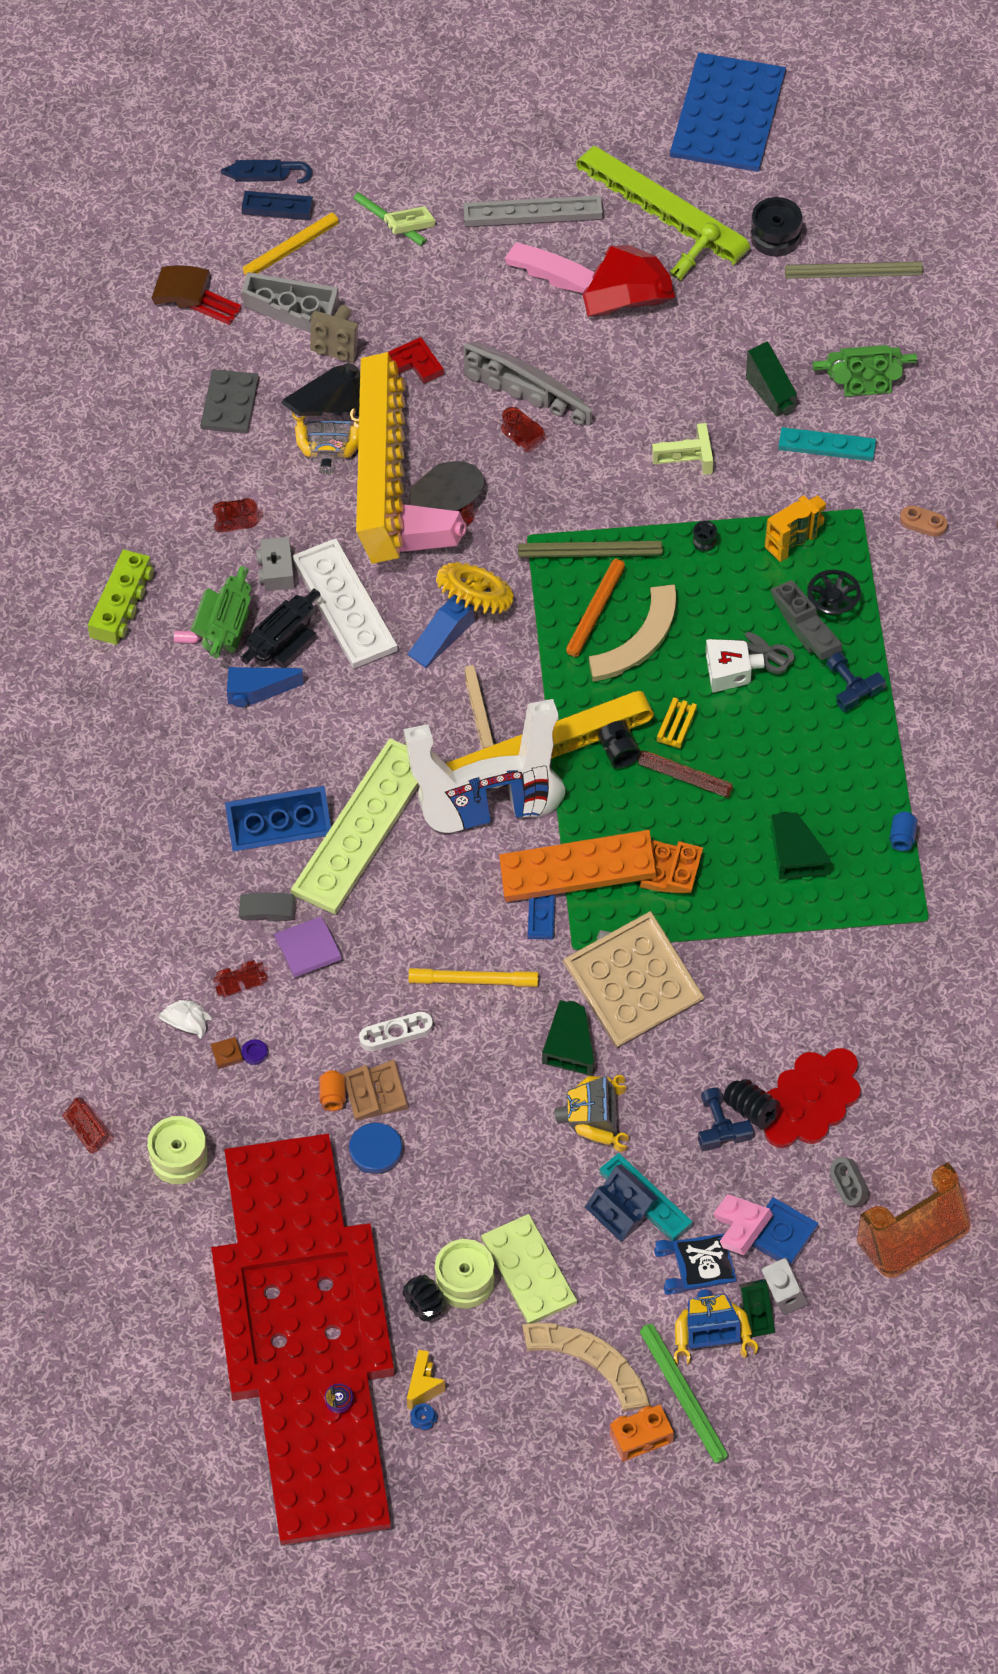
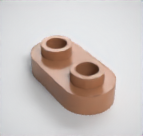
[900,506,947,537]

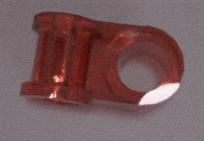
[501,407,545,452]
[212,498,260,533]

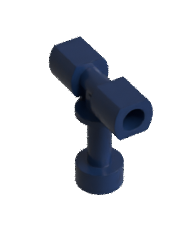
[826,652,886,712]
[698,1087,754,1151]

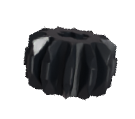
[402,1274,446,1322]

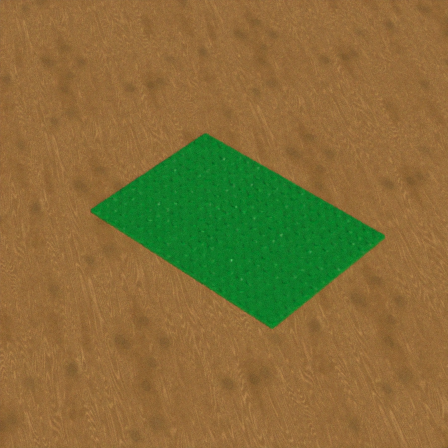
[527,509,929,950]

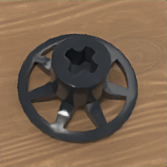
[807,569,861,615]

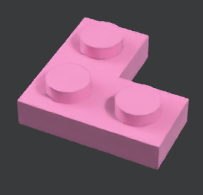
[713,1194,773,1255]

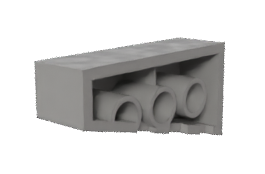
[242,272,340,333]

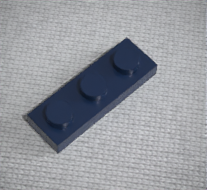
[241,191,313,220]

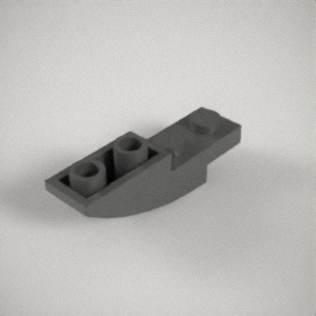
[771,580,843,660]

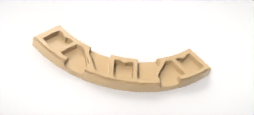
[589,585,676,681]
[522,1323,650,1412]

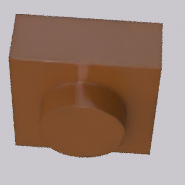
[210,1037,243,1069]

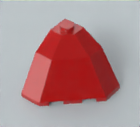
[582,245,675,317]

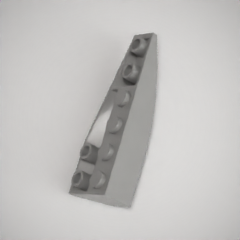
[464,341,592,426]

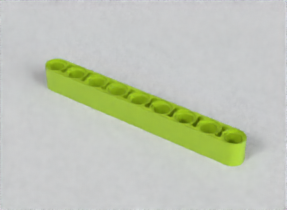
[576,146,750,265]

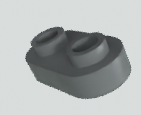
[830,1157,868,1207]

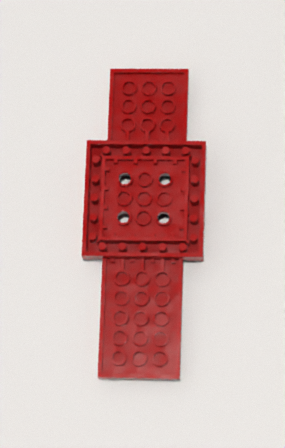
[211,1133,394,1545]

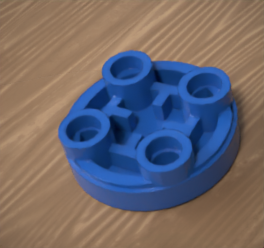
[349,1123,402,1173]

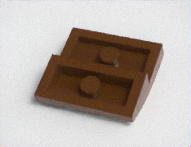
[151,265,210,308]

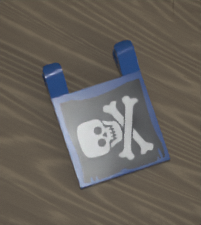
[654,1233,737,1295]

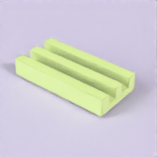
[384,206,436,234]

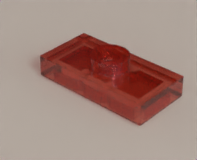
[62,1097,110,1154]

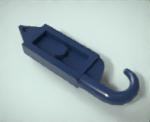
[221,159,313,184]

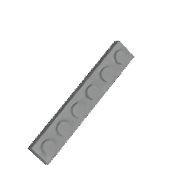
[463,195,602,227]

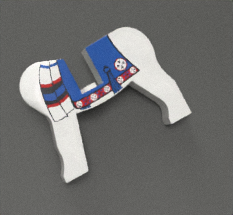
[403,699,565,833]

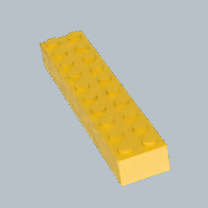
[356,352,406,564]

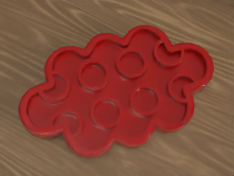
[764,1048,861,1148]

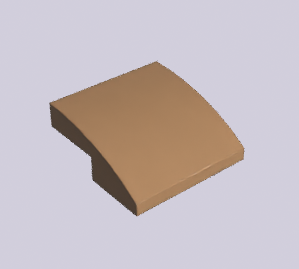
[343,1060,410,1121]

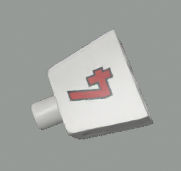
[706,639,764,692]

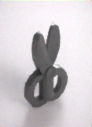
[738,632,794,674]

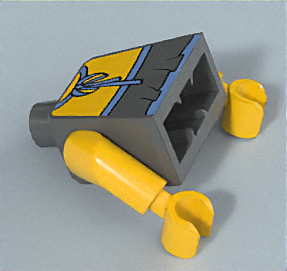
[554,1075,629,1152]

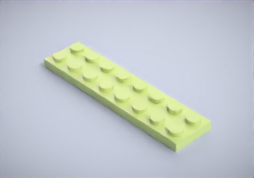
[291,738,419,915]

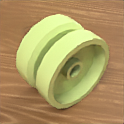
[147,1116,208,1184]
[435,1239,495,1309]

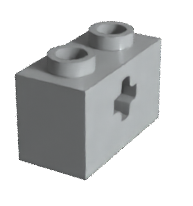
[256,537,294,592]

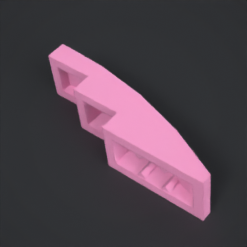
[505,243,594,293]

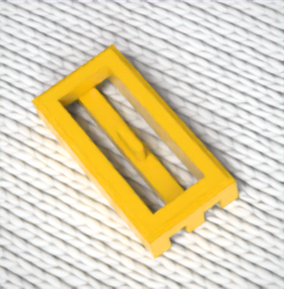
[657,698,697,748]

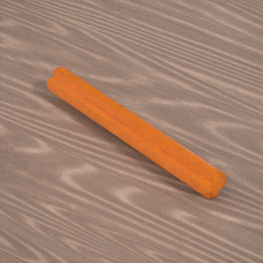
[566,559,625,657]

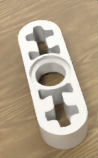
[359,1012,433,1051]

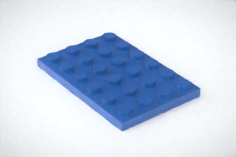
[670,52,786,172]

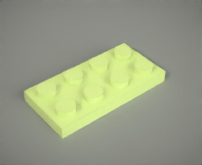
[481,1214,577,1324]

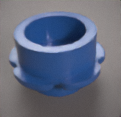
[410,1403,437,1430]

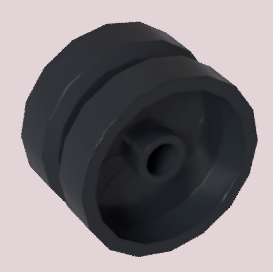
[750,197,803,257]

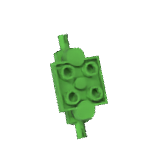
[812,345,917,396]
[190,566,251,658]

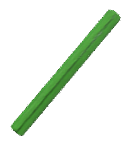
[640,1323,728,1464]

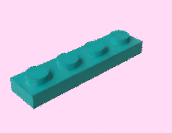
[778,427,876,461]
[599,1152,693,1241]

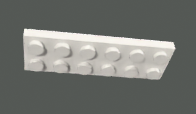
[292,538,398,669]

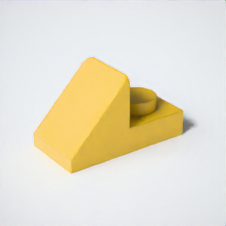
[407,1349,445,1410]

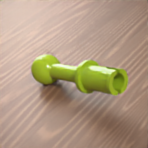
[669,223,720,282]

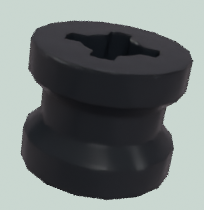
[693,521,717,551]

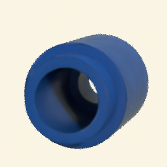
[889,812,918,851]

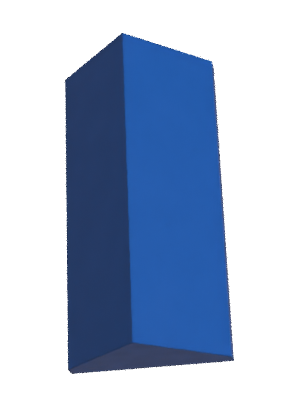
[225,785,331,851]

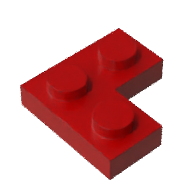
[388,337,444,384]

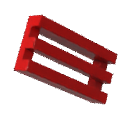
[190,289,241,325]

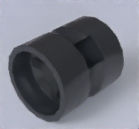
[598,721,641,768]

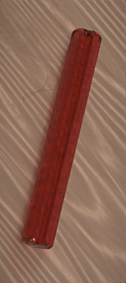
[638,750,733,797]

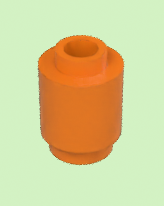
[319,1070,346,1111]

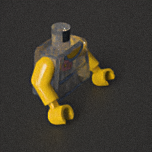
[292,408,359,474]

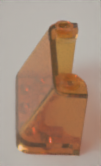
[857,1162,970,1278]

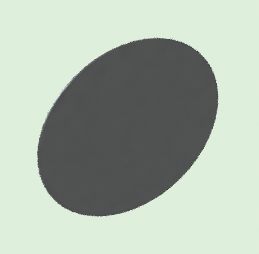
[409,461,484,511]

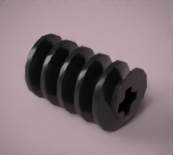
[724,1079,781,1129]

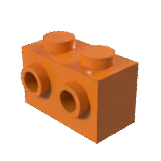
[610,1404,674,1462]

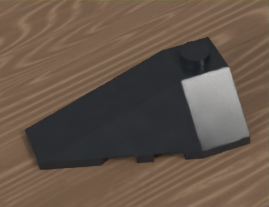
[281,363,360,416]

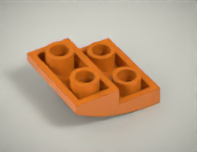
[640,840,703,893]

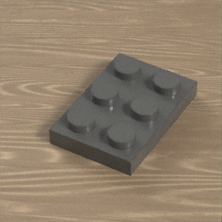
[200,369,259,434]

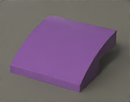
[274,916,342,978]

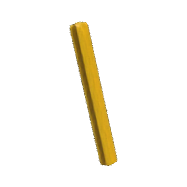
[242,212,339,276]

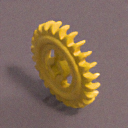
[436,562,514,614]

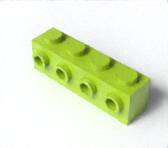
[87,549,154,645]

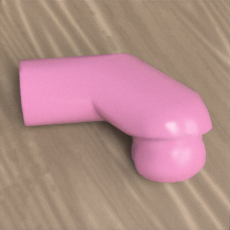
[174,630,203,644]

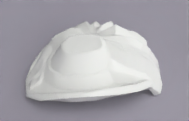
[159,1000,212,1039]

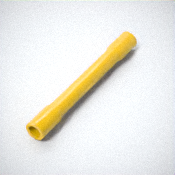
[408,968,538,987]

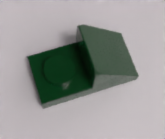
[739,1279,775,1338]

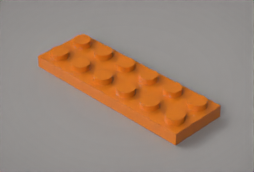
[499,830,657,902]

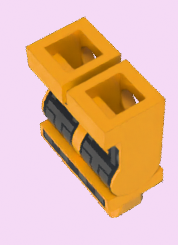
[765,495,826,562]

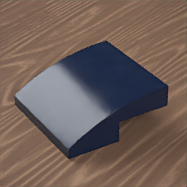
[584,1164,658,1242]

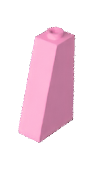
[400,504,467,552]

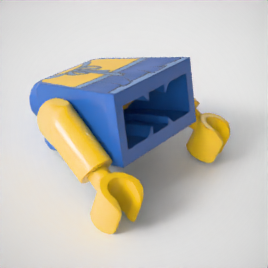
[674,1289,758,1366]

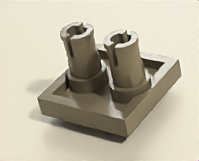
[310,305,358,364]

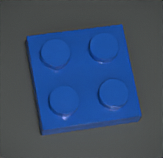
[751,1197,819,1266]

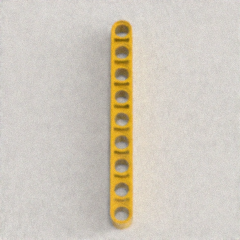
[445,691,654,771]

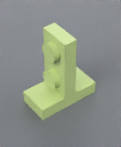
[652,423,713,475]

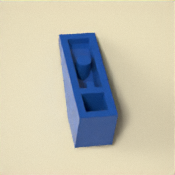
[408,595,474,668]
[227,667,304,707]

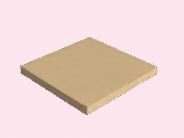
[562,911,705,1048]

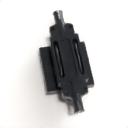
[240,588,321,668]

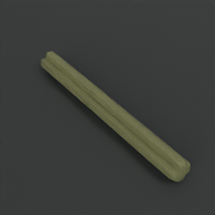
[785,261,923,279]
[518,541,662,558]

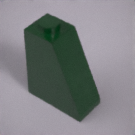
[746,341,797,417]
[771,812,831,880]
[542,1000,594,1076]

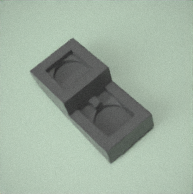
[238,892,295,922]

